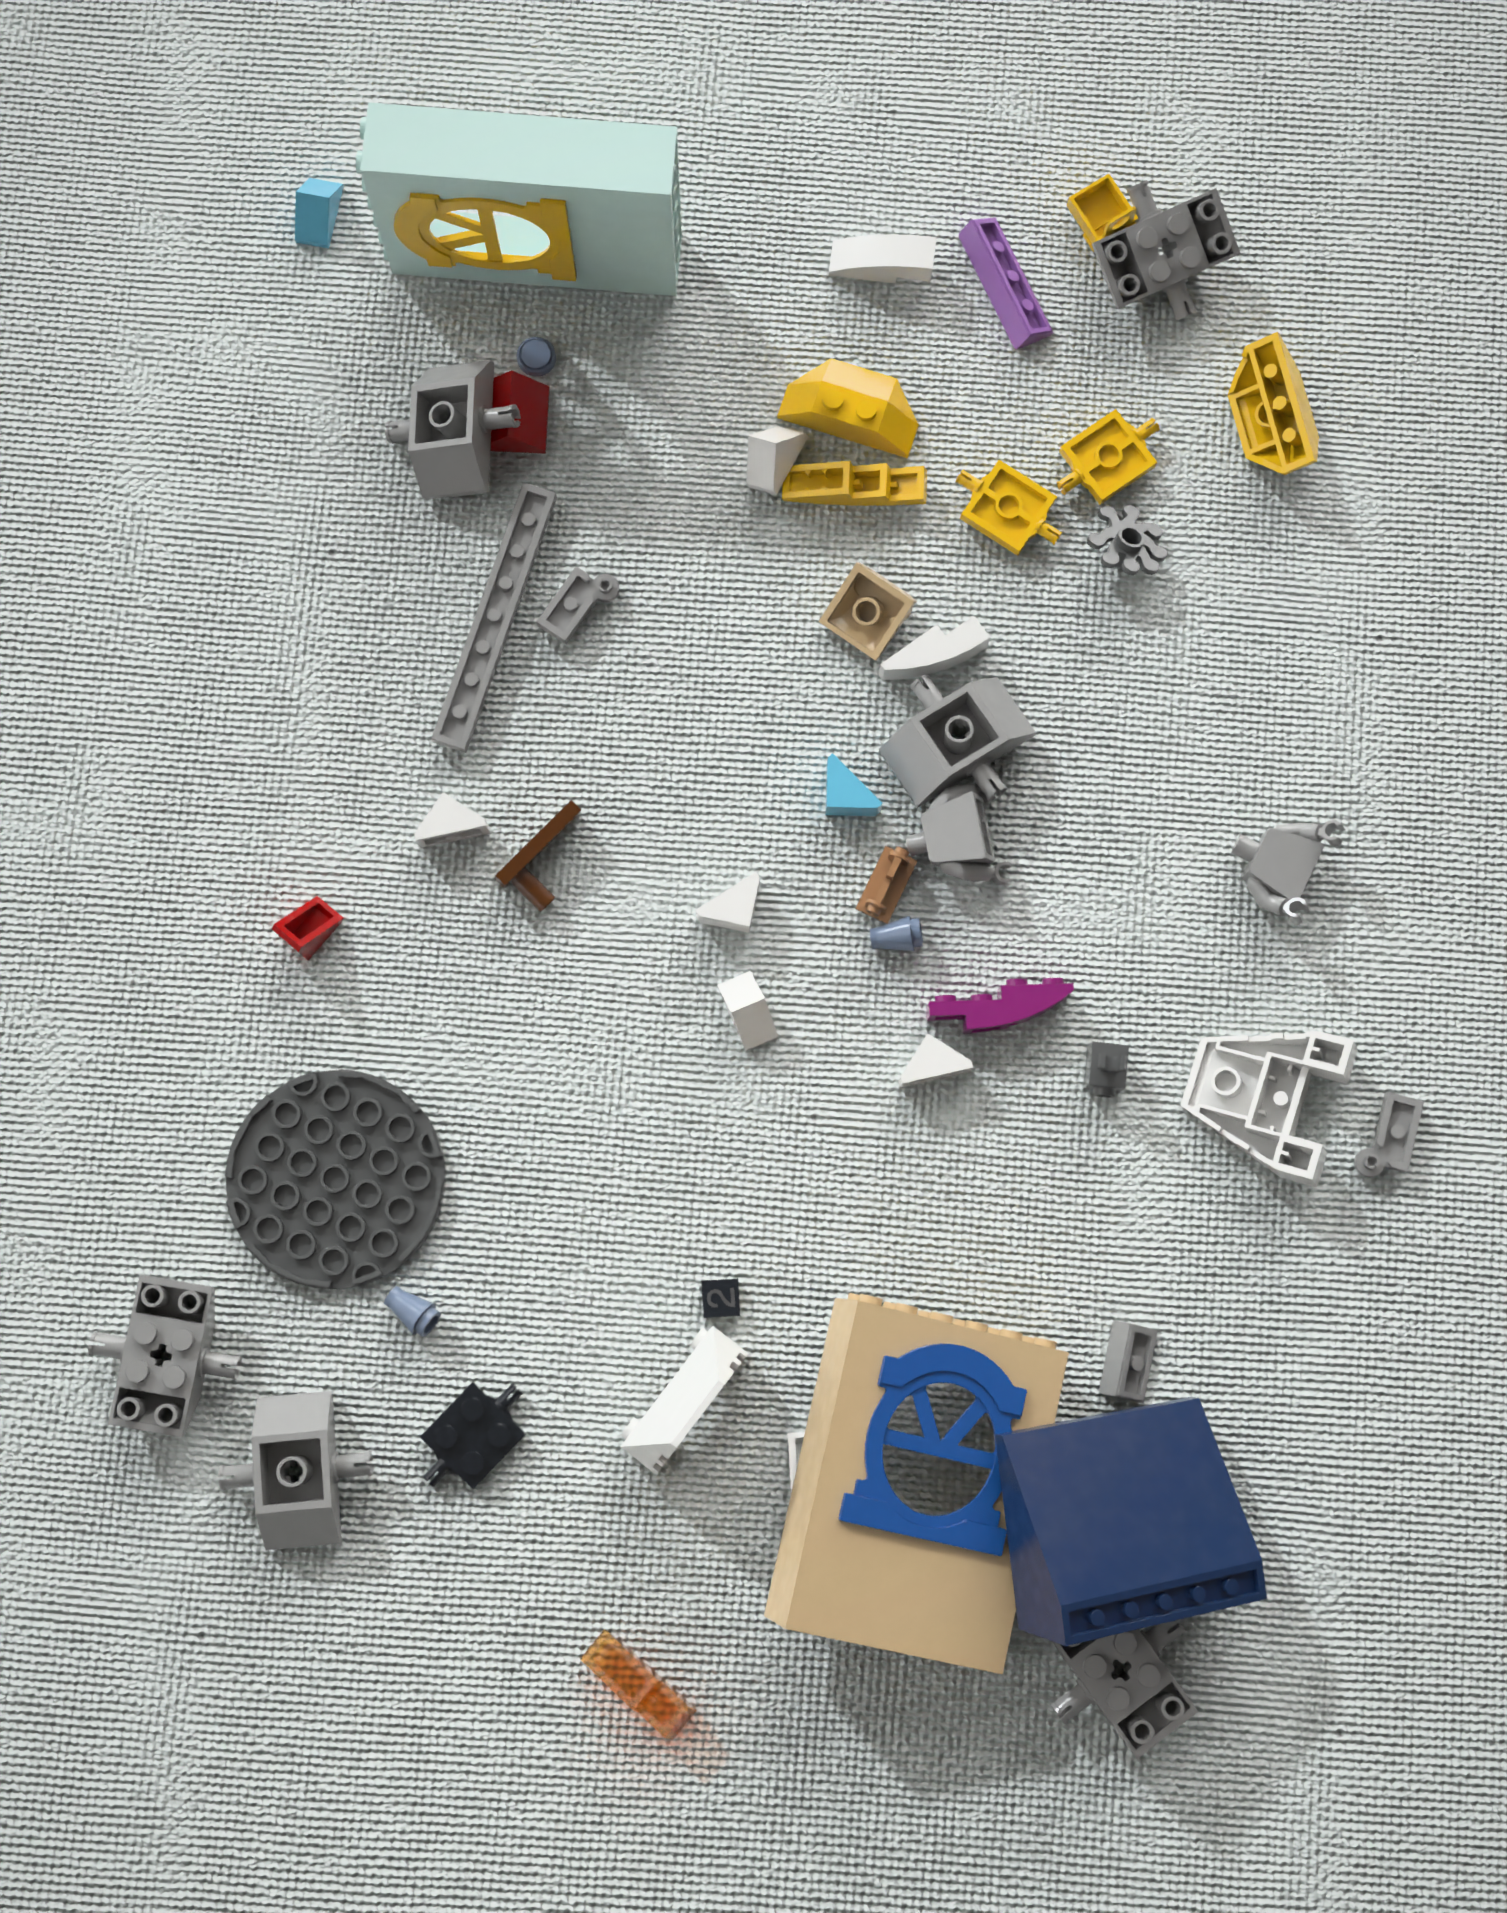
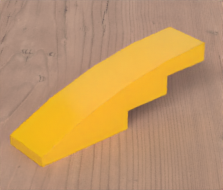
[782,461,927,506]

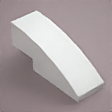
[829,234,937,284]
[878,615,991,680]

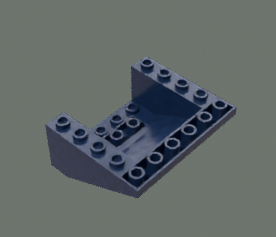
[995,1397,1267,1646]

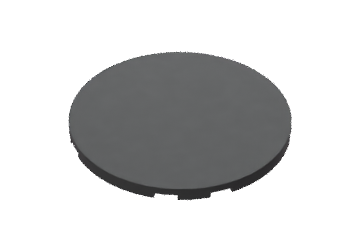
[225,1069,446,1289]

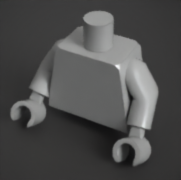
[906,783,1012,885]
[1231,820,1346,925]

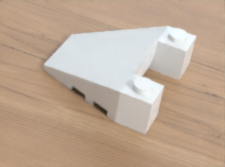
[1180,1031,1358,1188]
[621,1326,748,1475]

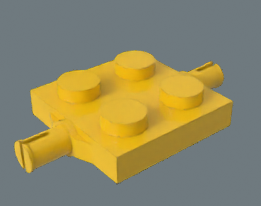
[1057,409,1160,505]
[955,460,1062,556]

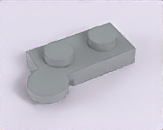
[536,566,619,645]
[1354,1092,1424,1177]

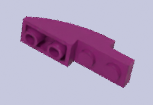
[926,978,1074,1034]

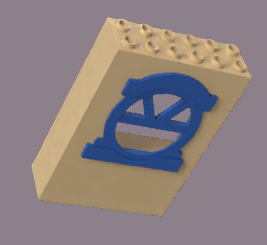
[764,1293,1069,1675]

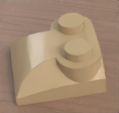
[818,562,917,661]

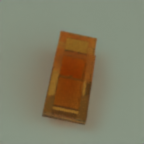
[580,1629,697,1740]

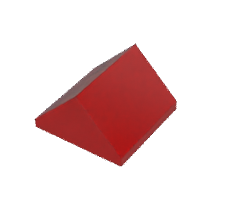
[490,370,550,454]

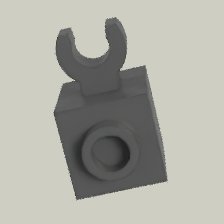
[1083,1041,1129,1098]

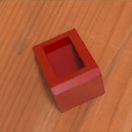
[272,896,344,960]

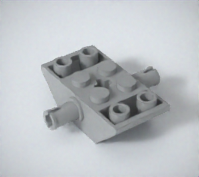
[1092,180,1241,320]
[385,360,521,500]
[879,674,1036,808]
[88,1274,242,1437]
[218,1391,374,1550]
[1050,1620,1198,1759]

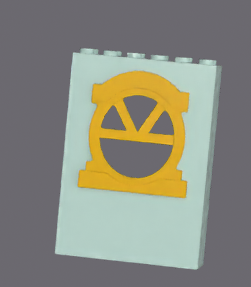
[356,102,682,296]

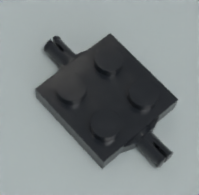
[420,1382,526,1489]

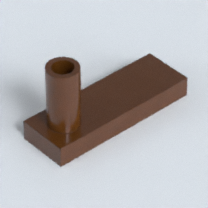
[494,800,581,913]

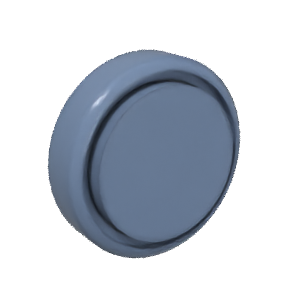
[516,337,556,377]

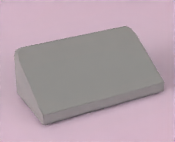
[1099,1321,1158,1403]

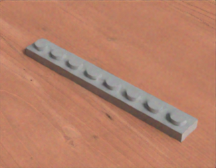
[431,483,557,753]

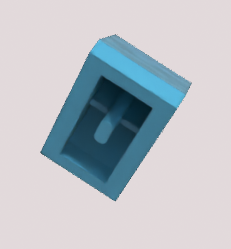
[295,178,344,249]
[825,753,883,816]

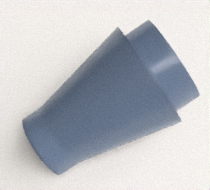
[870,916,923,951]
[384,1286,441,1337]

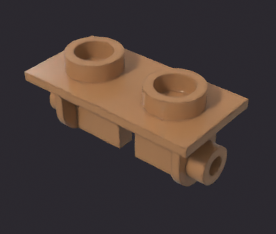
[855,846,918,924]

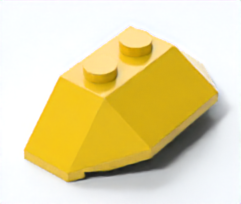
[1228,332,1319,475]
[777,358,919,458]

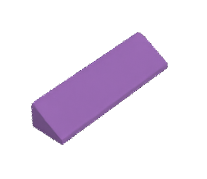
[958,217,1053,349]

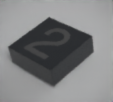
[701,1278,740,1318]

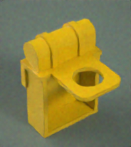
[1066,174,1138,252]

